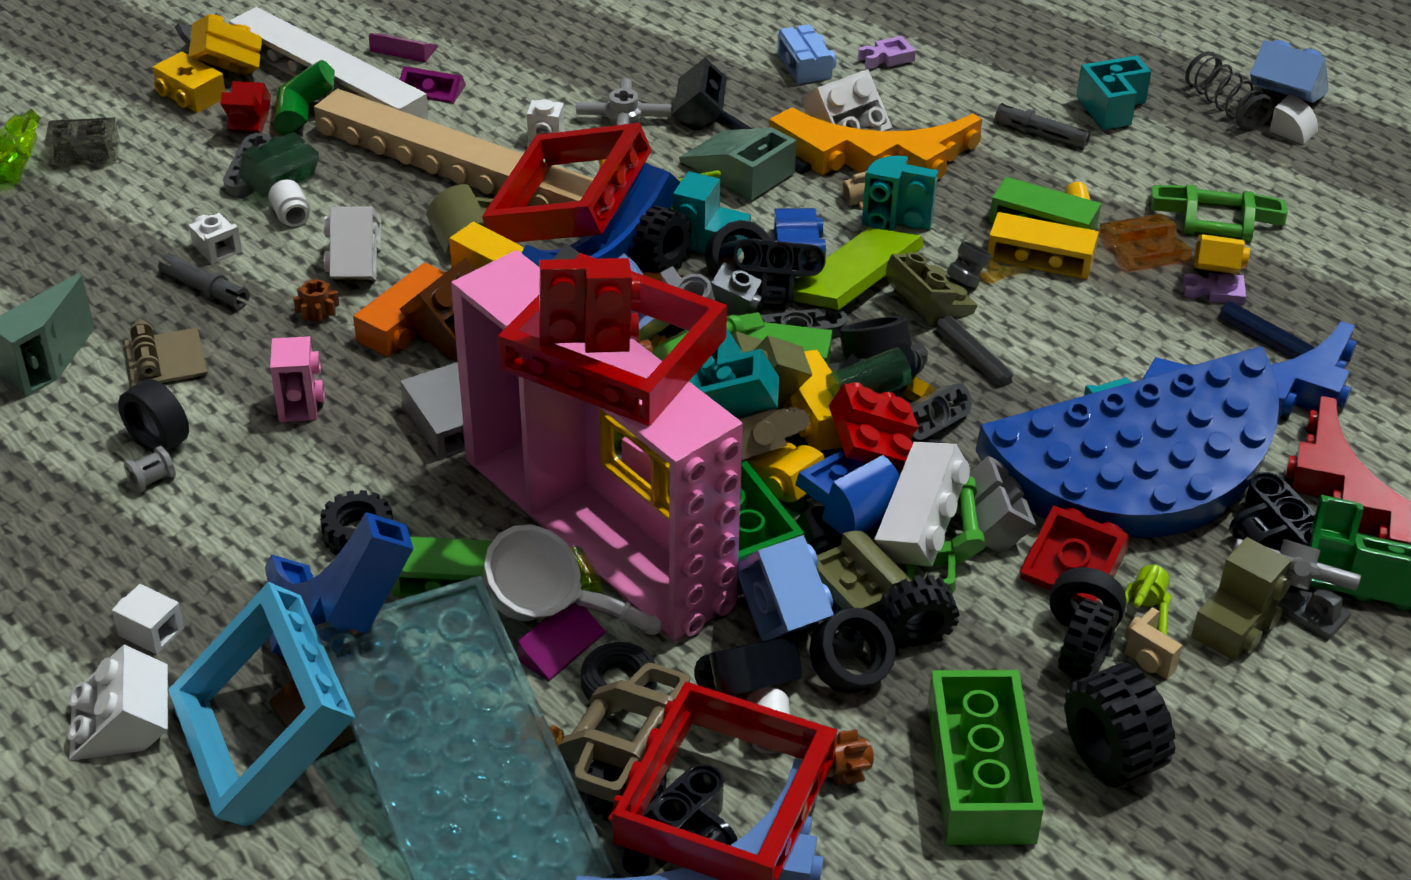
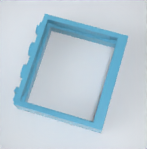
[168,582,355,826]

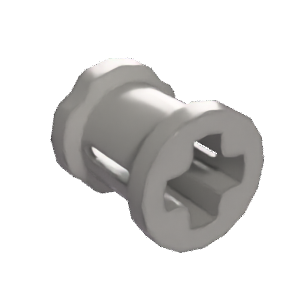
[124,446,176,493]

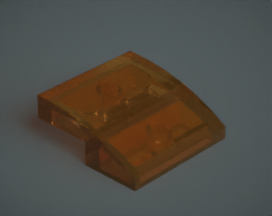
[1100,213,1192,271]

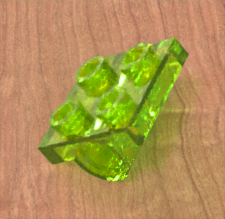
[0,109,41,183]

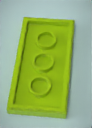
[792,227,924,310]

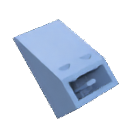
[1250,40,1329,103]

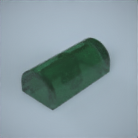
[826,347,912,397]

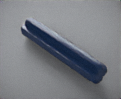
[1219,301,1315,359]

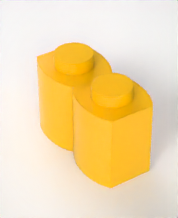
[1193,234,1250,274]
[746,441,825,502]

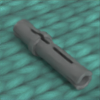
[994,103,1091,150]
[158,253,250,310]

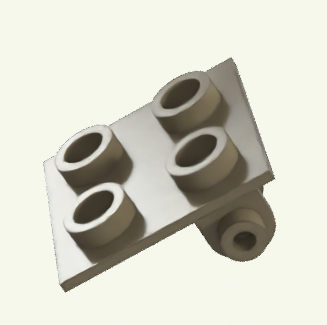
[124,320,208,387]

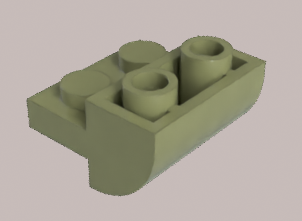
[426,184,493,254]
[886,252,978,328]
[816,530,912,614]

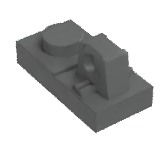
[1279,585,1351,641]

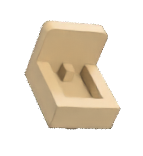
[1125,607,1183,679]

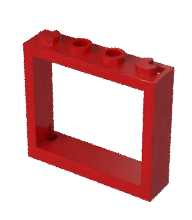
[482,123,652,243]
[498,253,727,426]
[608,681,837,880]

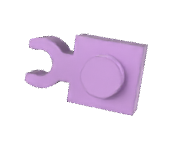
[858,36,916,69]
[1183,273,1246,305]

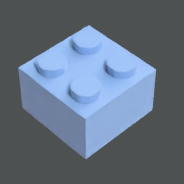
[738,535,834,641]

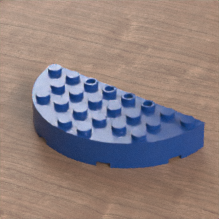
[976,346,1279,538]

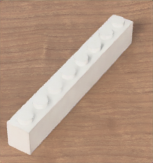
[229,7,429,119]

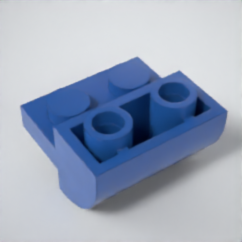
[795,450,900,535]

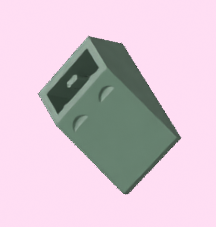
[679,127,797,200]
[0,273,95,397]

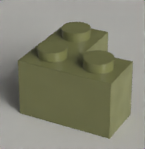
[732,331,812,410]
[1191,537,1291,661]

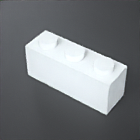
[874,442,970,566]

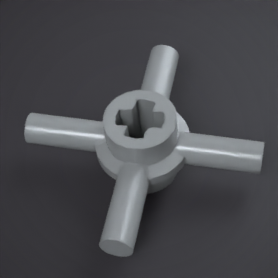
[576,78,671,126]
[1233,538,1361,591]

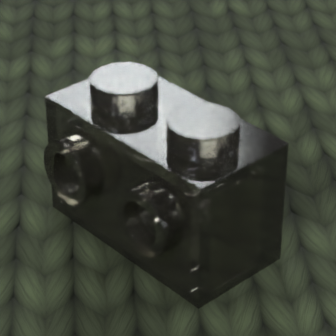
[44,117,120,167]

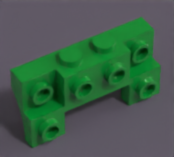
[1309,495,1411,610]

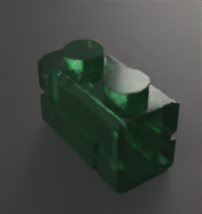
[239,132,319,198]

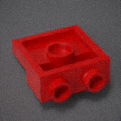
[539,258,640,353]
[828,382,919,473]
[1020,505,1129,603]

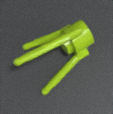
[1125,564,1172,635]

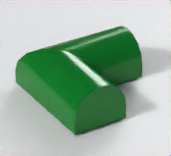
[273,60,335,135]

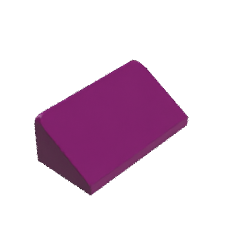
[369,33,438,62]
[399,66,466,104]
[517,603,605,682]

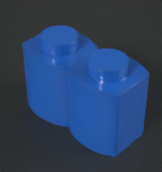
[774,208,826,268]

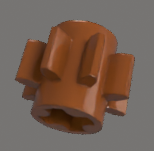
[293,279,340,322]
[827,729,874,785]

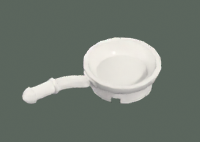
[483,524,662,635]

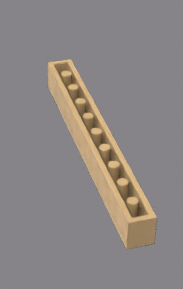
[314,88,594,206]

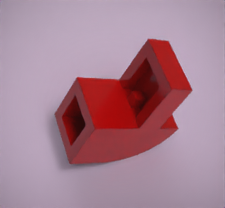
[220,81,271,133]

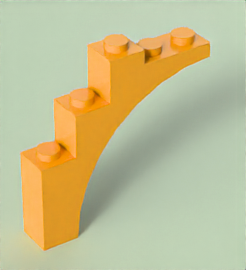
[769,107,982,180]

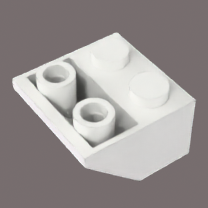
[800,69,892,131]
[68,645,168,761]

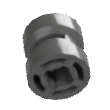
[946,241,993,288]

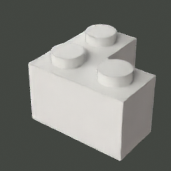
[324,207,381,280]

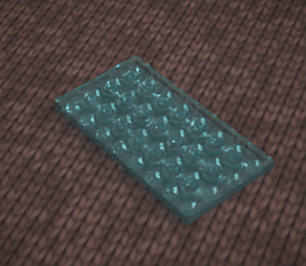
[315,575,615,880]

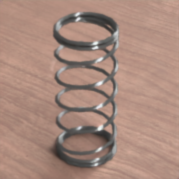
[1185,51,1274,131]

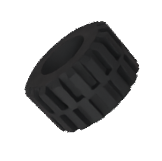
[1064,663,1176,787]

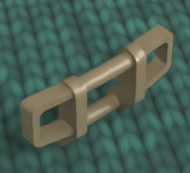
[557,663,690,802]

